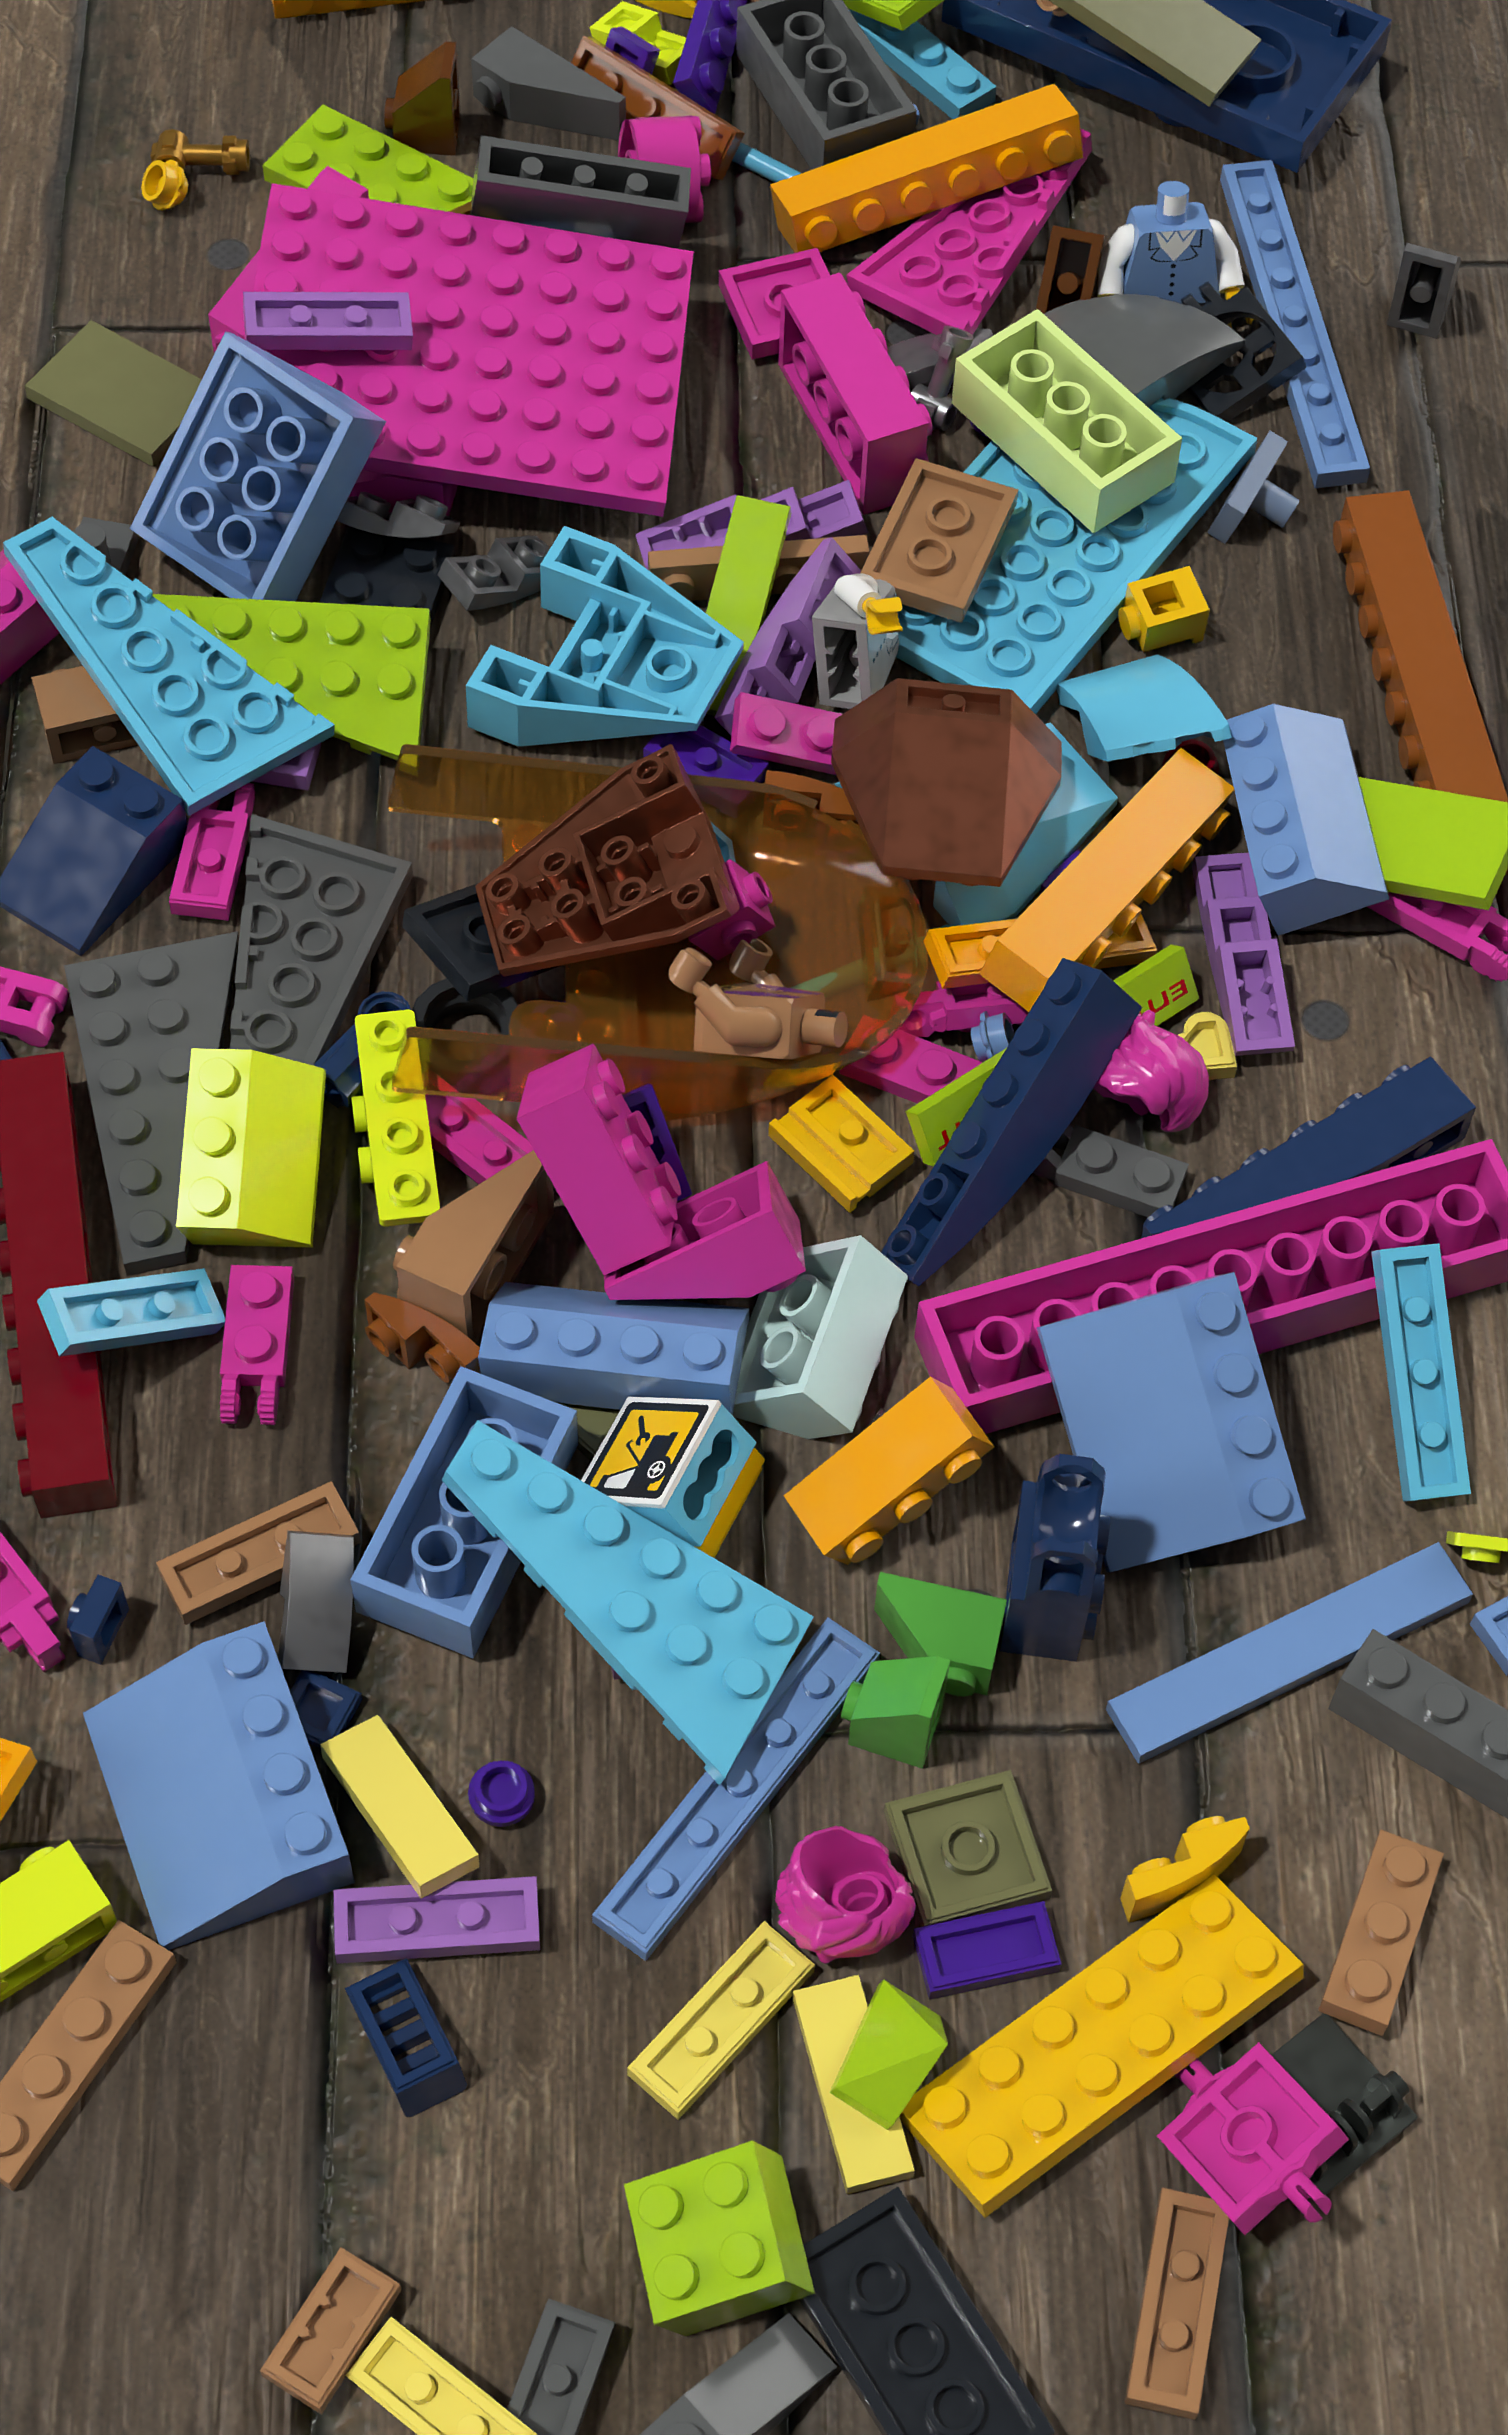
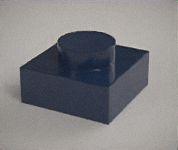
[67,1574,129,1665]

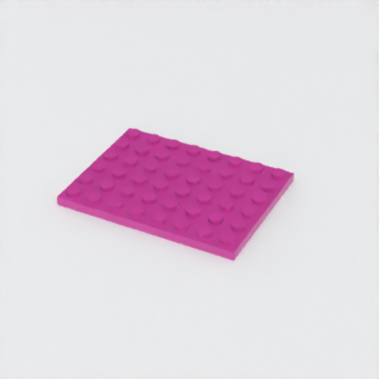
[244,183,694,517]

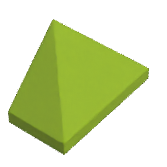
[830,1980,948,2130]

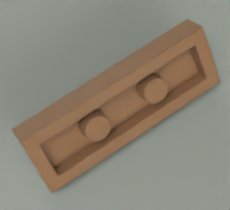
[156,1481,361,1625]
[1318,1829,1444,2036]
[1124,2188,1229,2420]

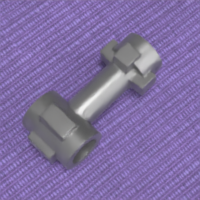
[911,326,974,431]

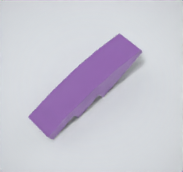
[635,480,868,570]
[714,537,861,735]
[1192,852,1295,1056]

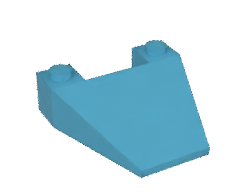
[466,526,744,747]

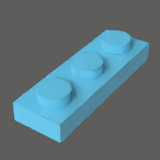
[37,1268,225,1357]

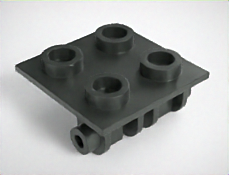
[1271,2013,1418,2195]

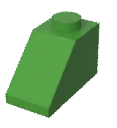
[874,1572,1007,1696]
[841,1656,951,1769]

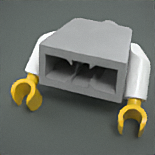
[812,574,902,709]

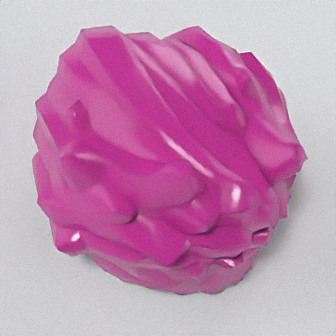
[1093,1009,1209,1132]
[775,1826,916,1964]

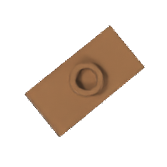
[260,2247,401,2415]

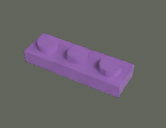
[243,292,413,350]
[334,1876,540,1964]

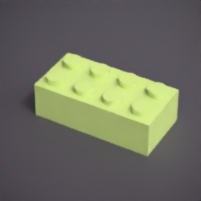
[952,309,1182,534]

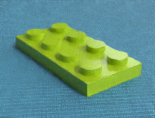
[263,105,474,212]

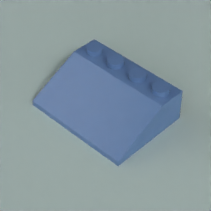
[130,332,386,601]
[1037,1272,1306,1572]
[83,1621,354,1950]

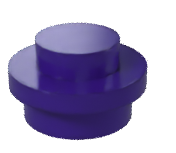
[468,1761,535,1827]

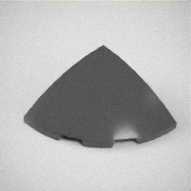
[1044,294,1245,407]

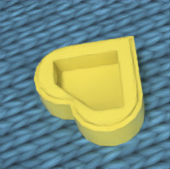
[1178,1012,1237,1080]

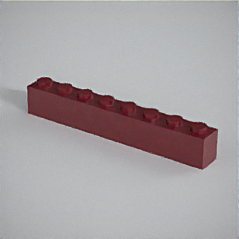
[0,1052,117,1519]

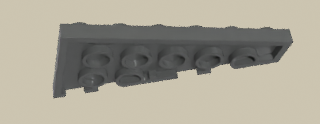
[230,814,413,1065]
[64,931,239,1276]

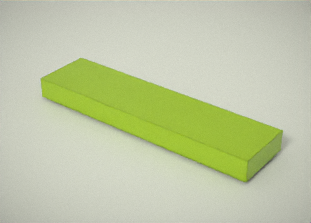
[706,495,791,716]

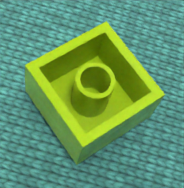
[624,2140,815,2337]

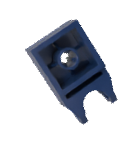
[1000,1454,1110,1662]

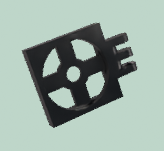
[1181,281,1307,422]

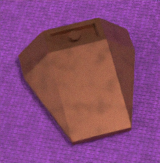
[831,678,1062,887]
[475,744,740,977]

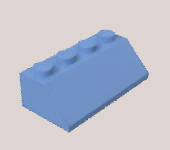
[1223,704,1389,936]
[478,1282,749,1416]

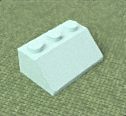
[733,1235,908,1439]

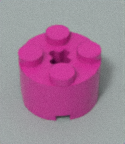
[618,116,711,223]

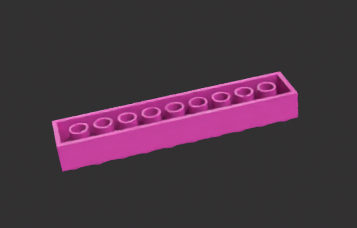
[914,1139,1508,1434]

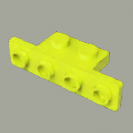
[351,1009,440,1227]

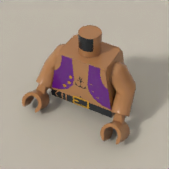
[669,939,848,1059]

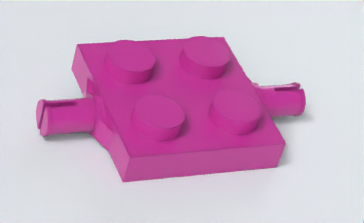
[1157,2042,1349,2235]

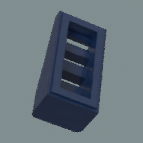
[345,1958,467,2117]

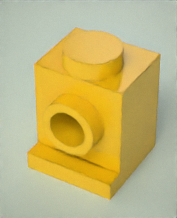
[1118,566,1210,652]

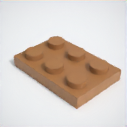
[860,458,1018,623]

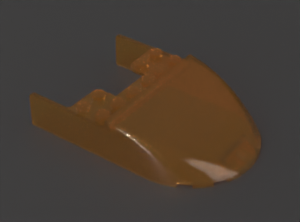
[388,744,929,1121]

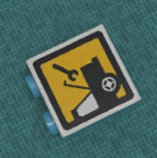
[581,1397,757,1547]

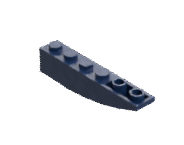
[881,958,1143,1287]
[1141,1056,1476,1238]

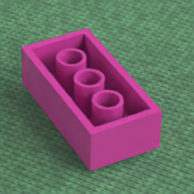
[778,272,932,515]

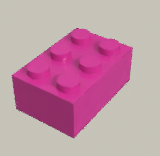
[516,1043,681,1275]

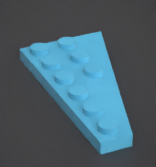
[3,517,335,816]
[442,1420,814,1785]

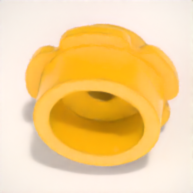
[141,160,188,211]

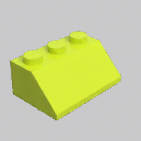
[176,1048,326,1248]

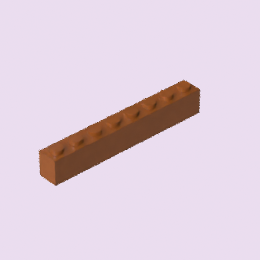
[1333,490,1508,875]

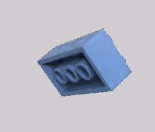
[350,1366,578,1658]

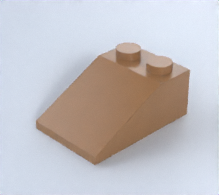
[393,1150,555,1343]

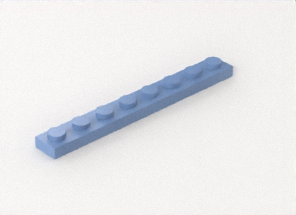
[1220,160,1370,488]

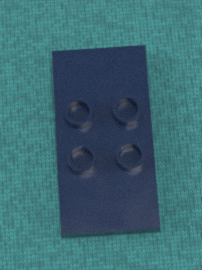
[942,0,1392,173]

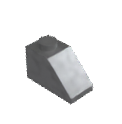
[1387,243,1462,339]

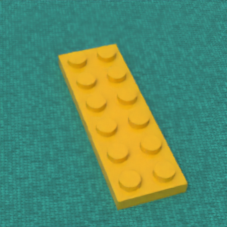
[899,1874,1304,2218]

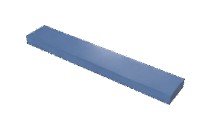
[1106,1542,1473,1764]
[592,1618,880,1961]

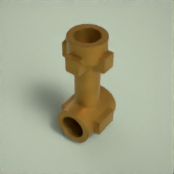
[150,129,250,175]

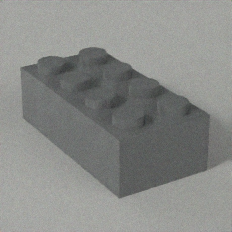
[736,0,917,170]

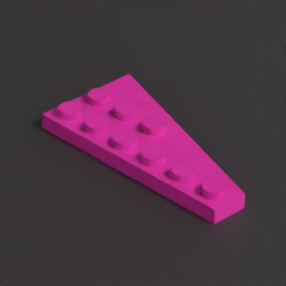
[847,128,1092,335]

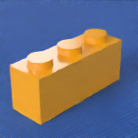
[783,1376,994,1565]

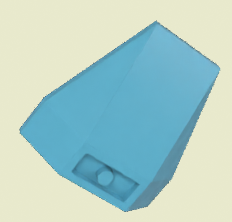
[835,723,1118,927]

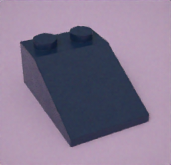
[0,746,188,956]

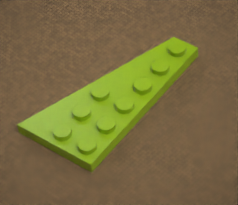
[153,594,431,772]

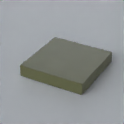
[884,1770,1052,1927]

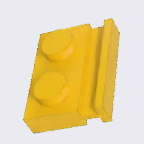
[768,1074,915,1213]

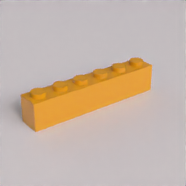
[770,84,1083,253]
[979,748,1234,1012]

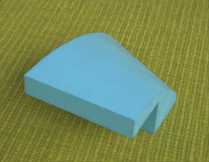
[1057,654,1231,762]

